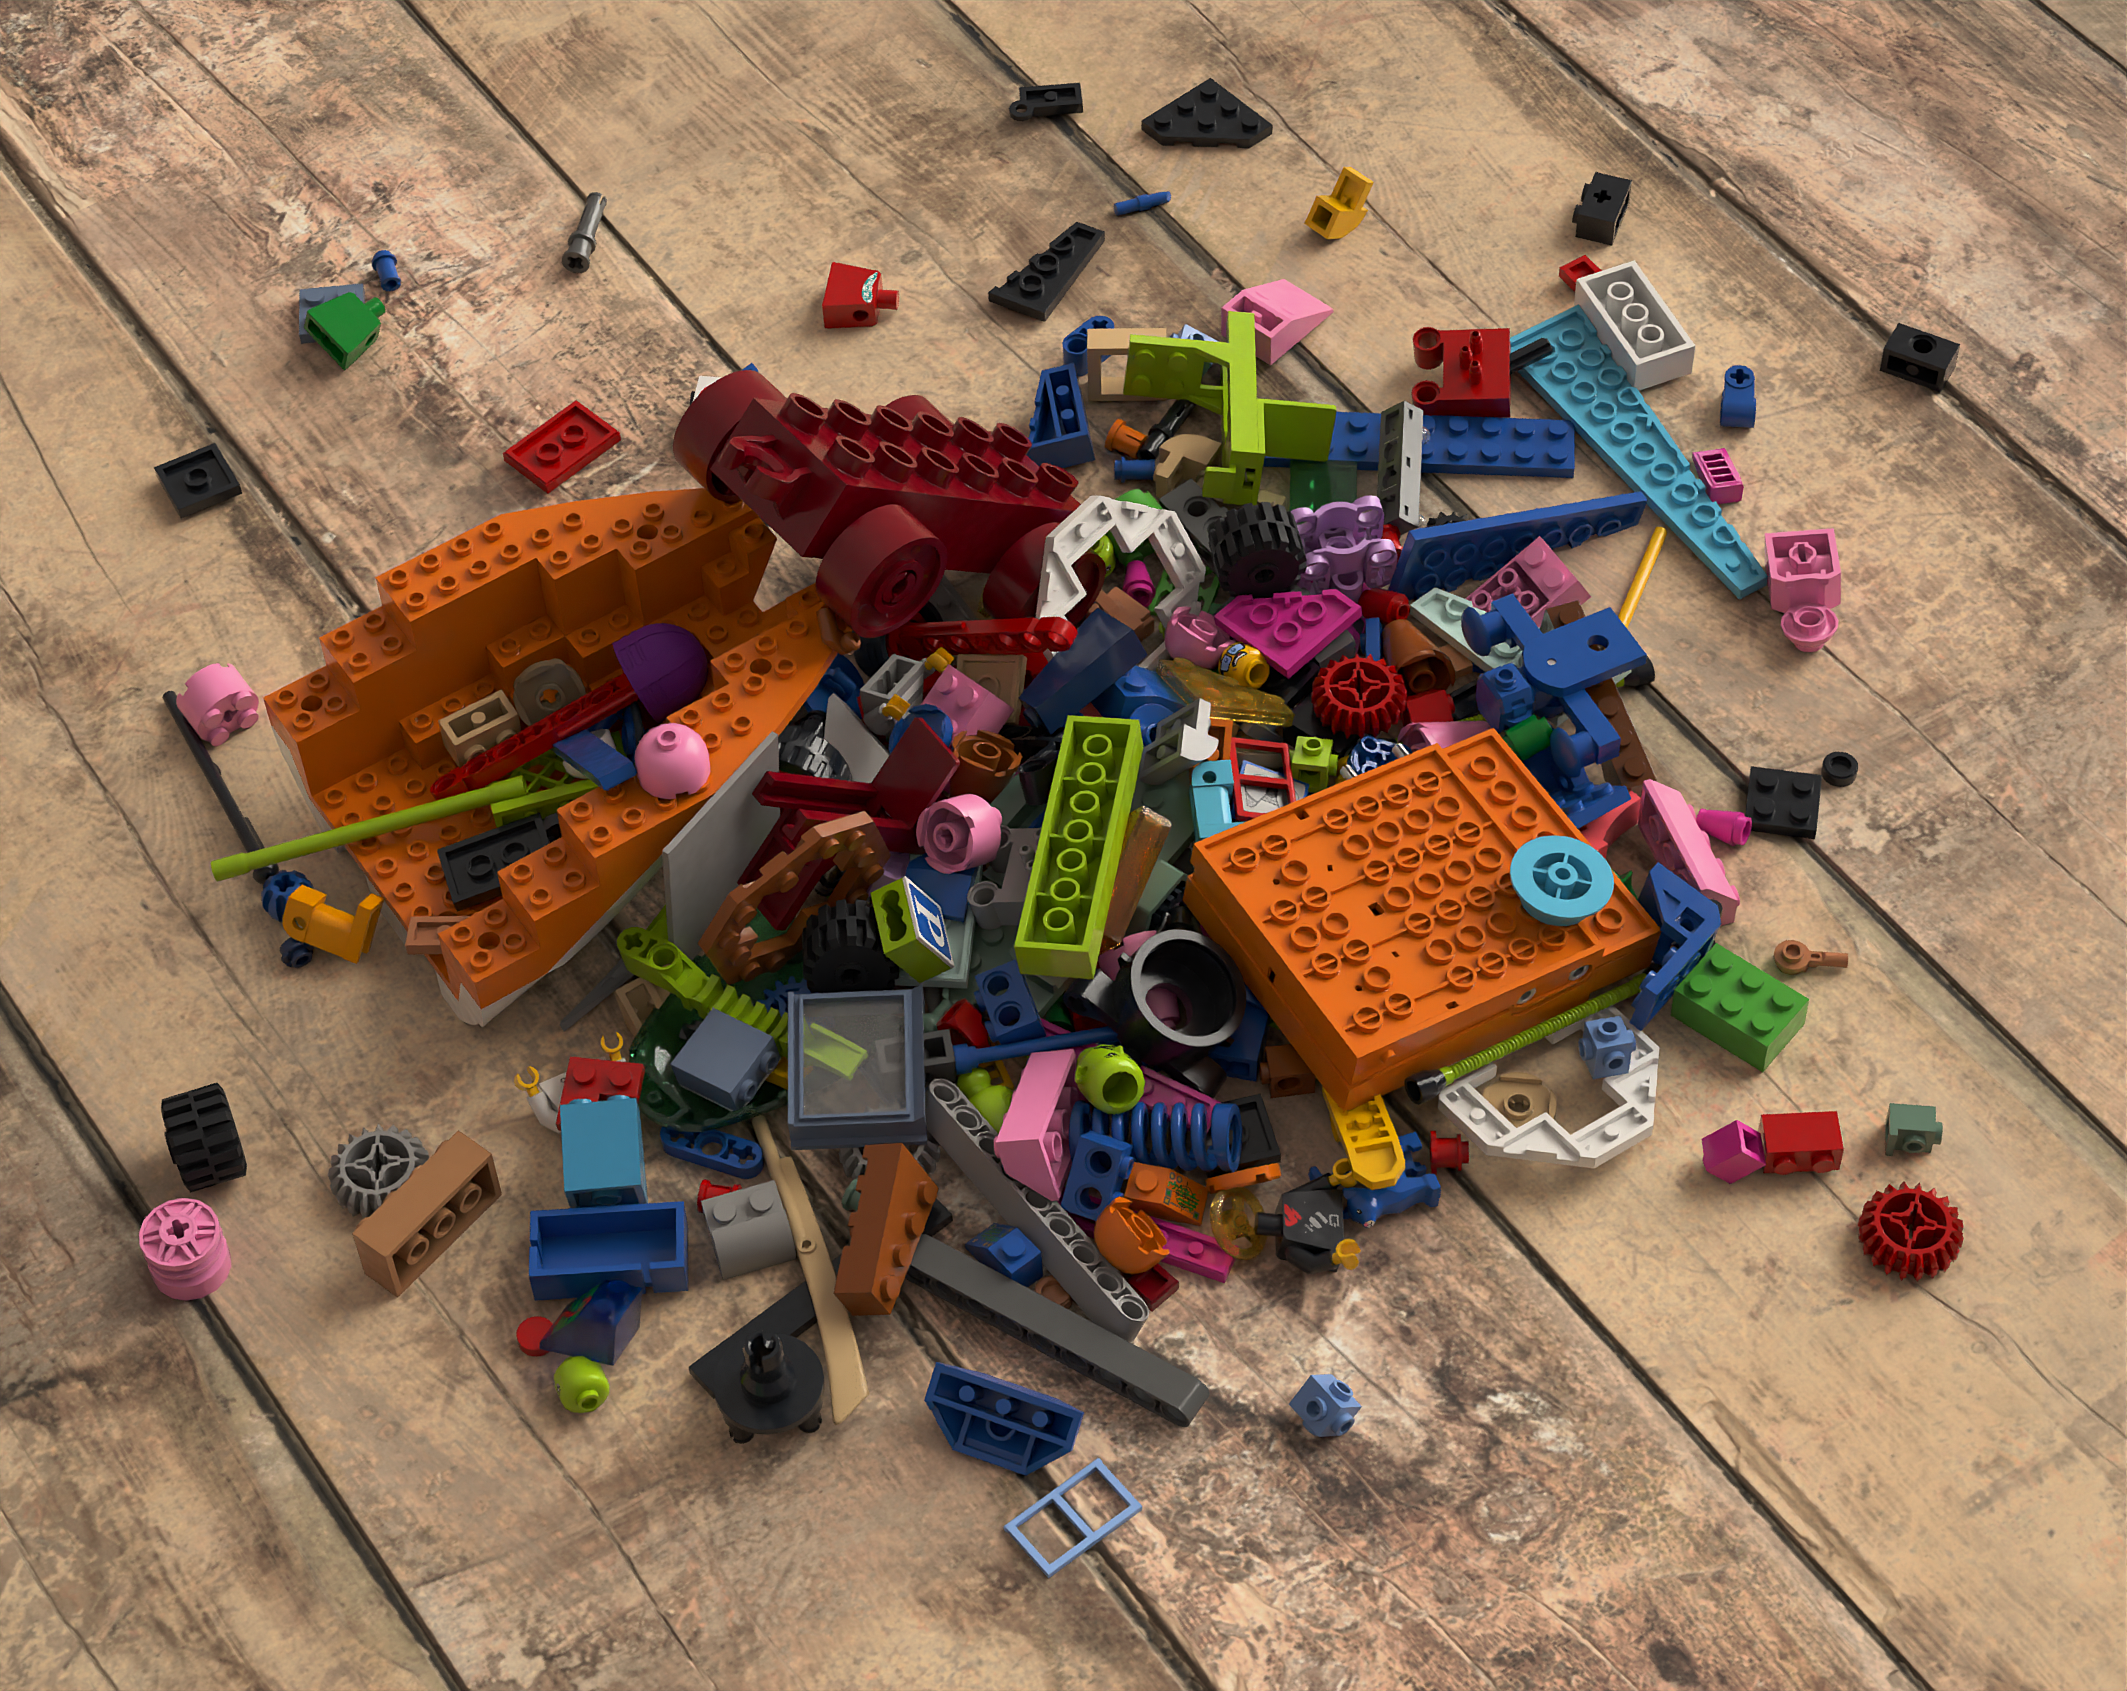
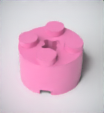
[176,663,259,746]
[916,794,1002,874]

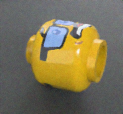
[1218,642,1270,692]

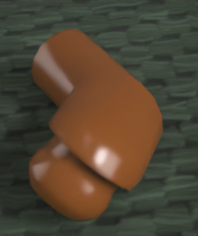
[816,608,861,655]

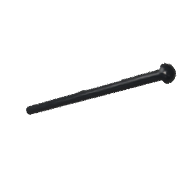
[162,691,280,885]

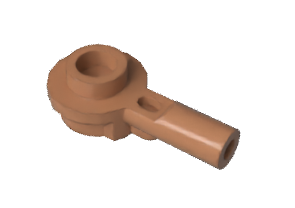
[1773,940,1848,975]

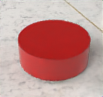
[516,1316,557,1357]

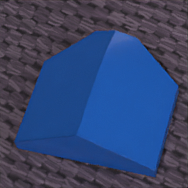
[905,853,979,922]

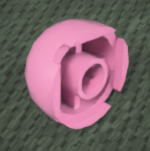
[1165,606,1236,672]
[635,723,711,799]

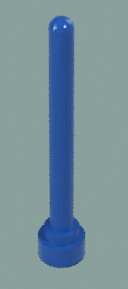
[952,1026,1118,1075]

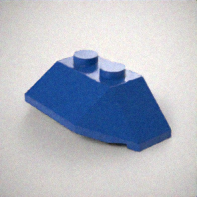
[924,1362,1084,1476]

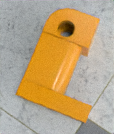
[282,885,384,964]

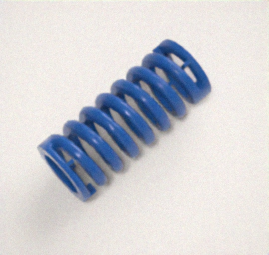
[1069,1100,1242,1172]

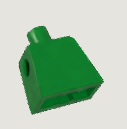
[304,292,386,371]

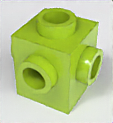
[1289,736,1338,793]

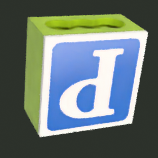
[870,876,955,983]

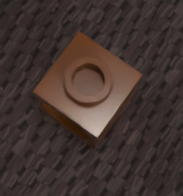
[1259,1044,1315,1098]

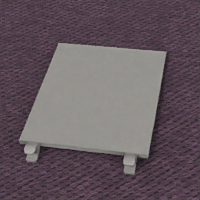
[662,731,780,968]

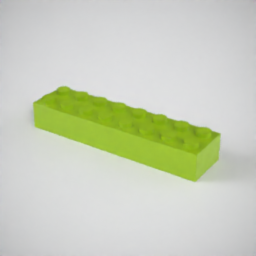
[1014,715,1144,979]

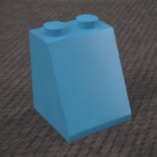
[560,1095,648,1208]

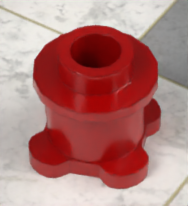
[1430,1130,1469,1175]

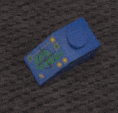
[965,1223,1043,1288]

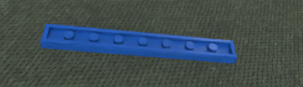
[550,729,637,791]

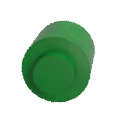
[1502,714,1553,762]

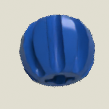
[261,870,314,922]

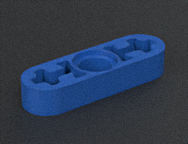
[660,1119,764,1179]

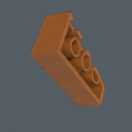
[833,1143,939,1316]

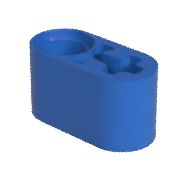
[1062,316,1114,377]

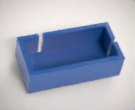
[529,1201,688,1301]

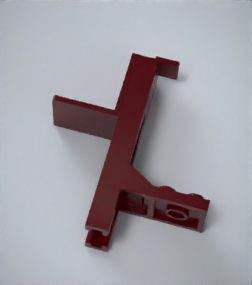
[736,717,960,931]

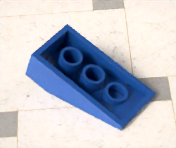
[1091,665,1243,732]

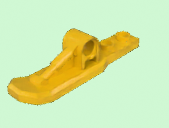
[1322,1086,1405,1190]

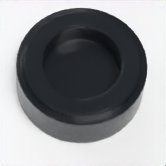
[1821,752,1858,787]

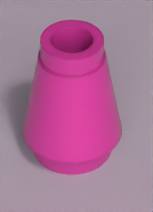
[1122,560,1156,607]
[1696,808,1752,847]

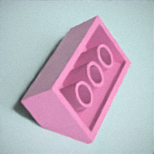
[1637,779,1740,926]
[994,1049,1093,1201]

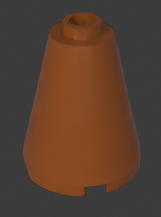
[1381,619,1455,697]
[949,730,1022,805]

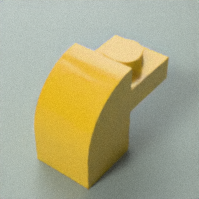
[1304,167,1374,239]

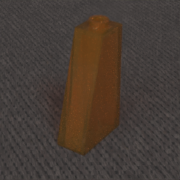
[1099,805,1172,955]

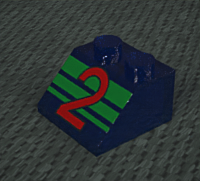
[539,1280,642,1366]

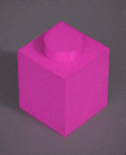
[1701,1120,1766,1184]

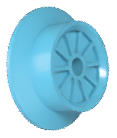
[1510,835,1614,926]

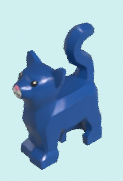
[1308,1132,1441,1228]

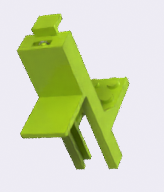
[1123,311,1337,505]

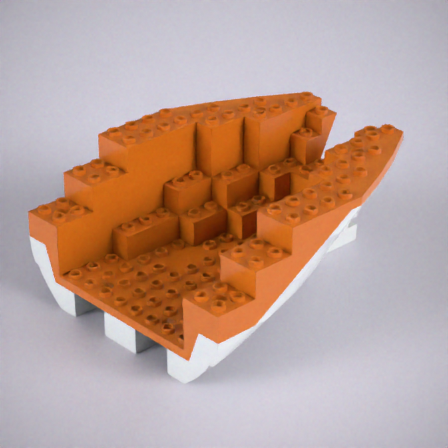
[263,488,852,1027]

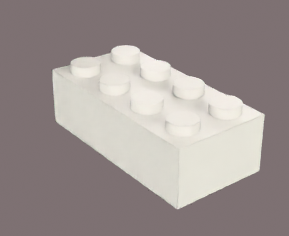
[1574,260,1695,391]

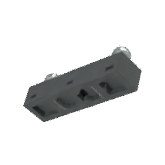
[1377,400,1431,535]

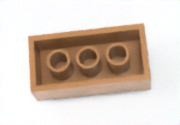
[352,1130,502,1298]

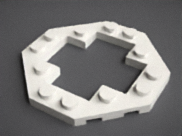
[1036,496,1206,680]
[1438,1005,1660,1168]

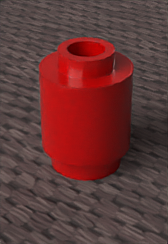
[1358,587,1410,625]

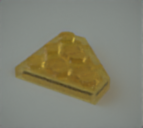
[1156,657,1295,727]

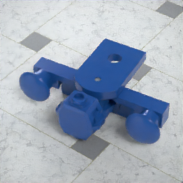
[1461,593,1647,778]

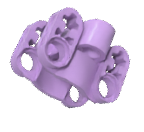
[1291,495,1398,604]

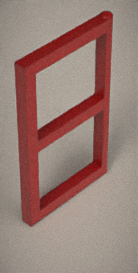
[1230,737,1296,821]

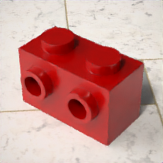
[1758,1111,1844,1175]

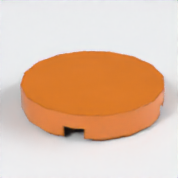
[1205,1163,1282,1194]

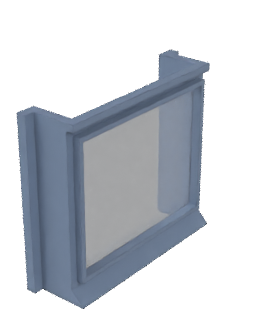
[788,984,927,1150]

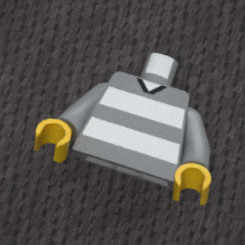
[860,647,954,743]

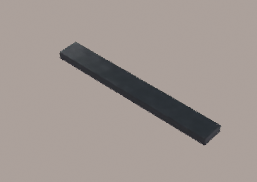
[689,1199,953,1399]

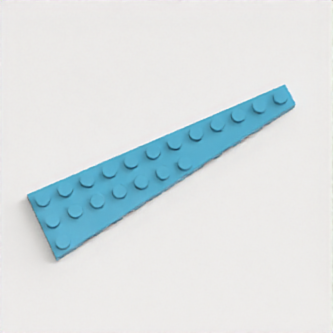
[1510,304,1768,600]

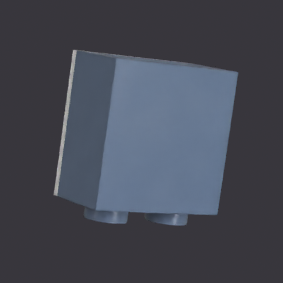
[670,1008,781,1115]

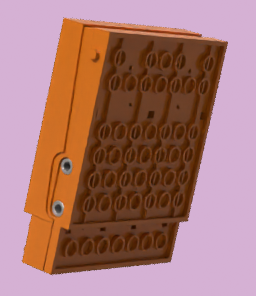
[1183,728,1662,1113]

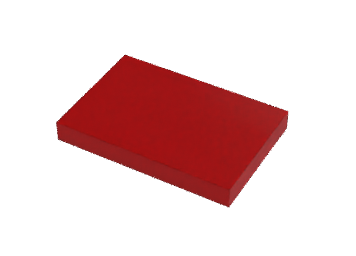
[503,400,621,494]

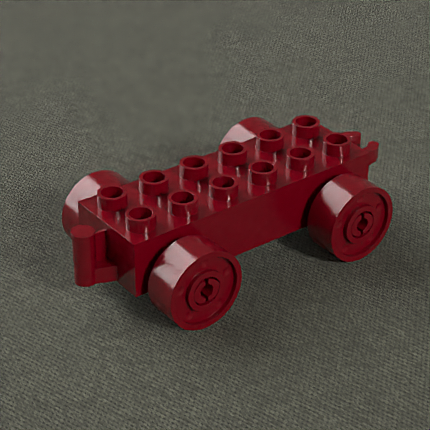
[673,370,1106,638]

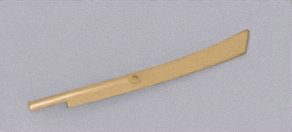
[752,1115,869,1425]

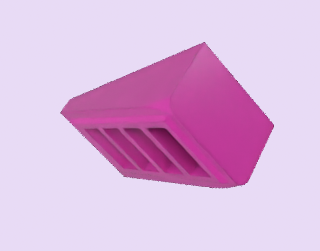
[1692,448,1744,504]

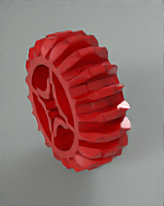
[1311,652,1407,739]
[1858,1181,1964,1282]

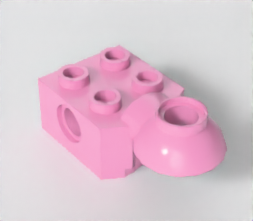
[1765,528,1841,652]

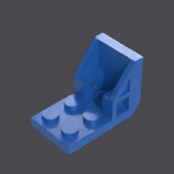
[1522,721,1631,829]
[1629,862,1721,1031]

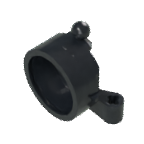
[1063,929,1247,1099]

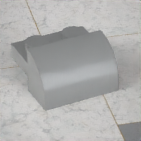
[1138,698,1219,785]
[701,1180,796,1280]

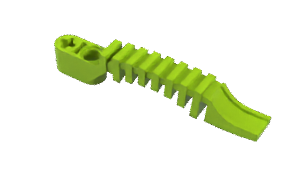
[617,927,869,1082]

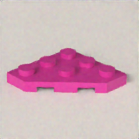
[1214,589,1362,679]

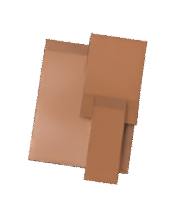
[1086,587,1155,641]

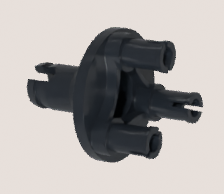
[713,1329,824,1444]

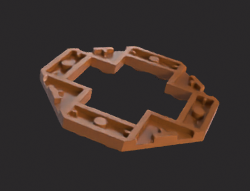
[697,811,891,985]

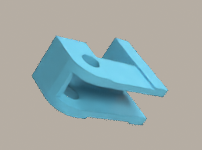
[1189,760,1244,843]

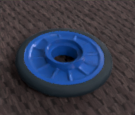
[622,701,645,767]

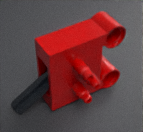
[1411,327,1553,418]

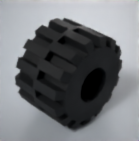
[1208,502,1307,599]
[802,899,900,993]
[161,1082,247,1193]

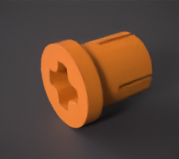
[1104,419,1148,460]

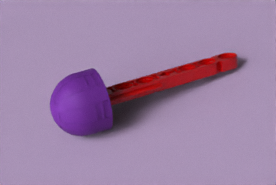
[430,623,708,801]

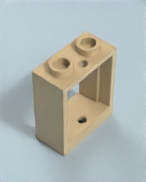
[1087,328,1167,401]

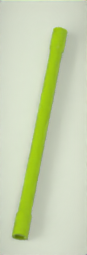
[211,775,529,882]

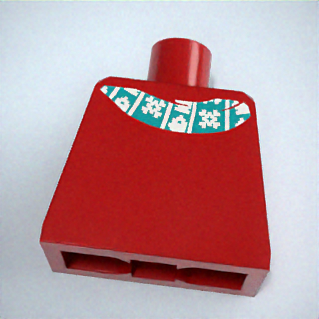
[822,262,899,329]

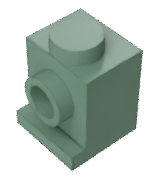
[1885,1103,1943,1156]

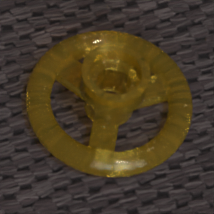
[1210,1187,1268,1260]

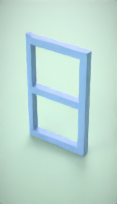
[1003,1458,1142,1578]

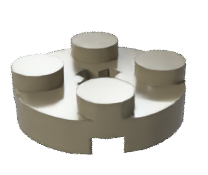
[513,658,586,726]

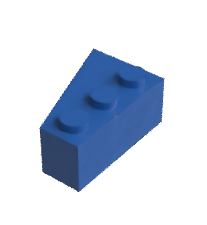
[1026,363,1096,468]

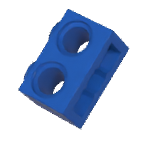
[973,959,1047,1045]
[1061,1131,1134,1221]

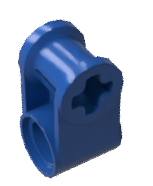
[1720,365,1756,428]

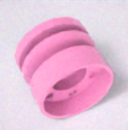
[139,1198,231,1301]

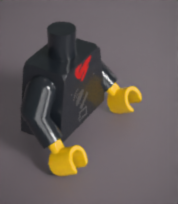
[1254,1158,1361,1274]

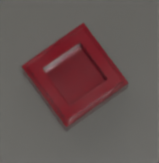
[1126,1264,1179,1312]

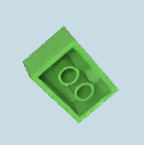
[1670,943,1809,1072]

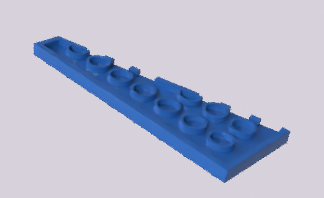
[1388,491,1648,601]

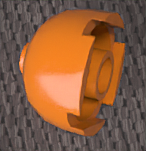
[1094,1196,1169,1274]

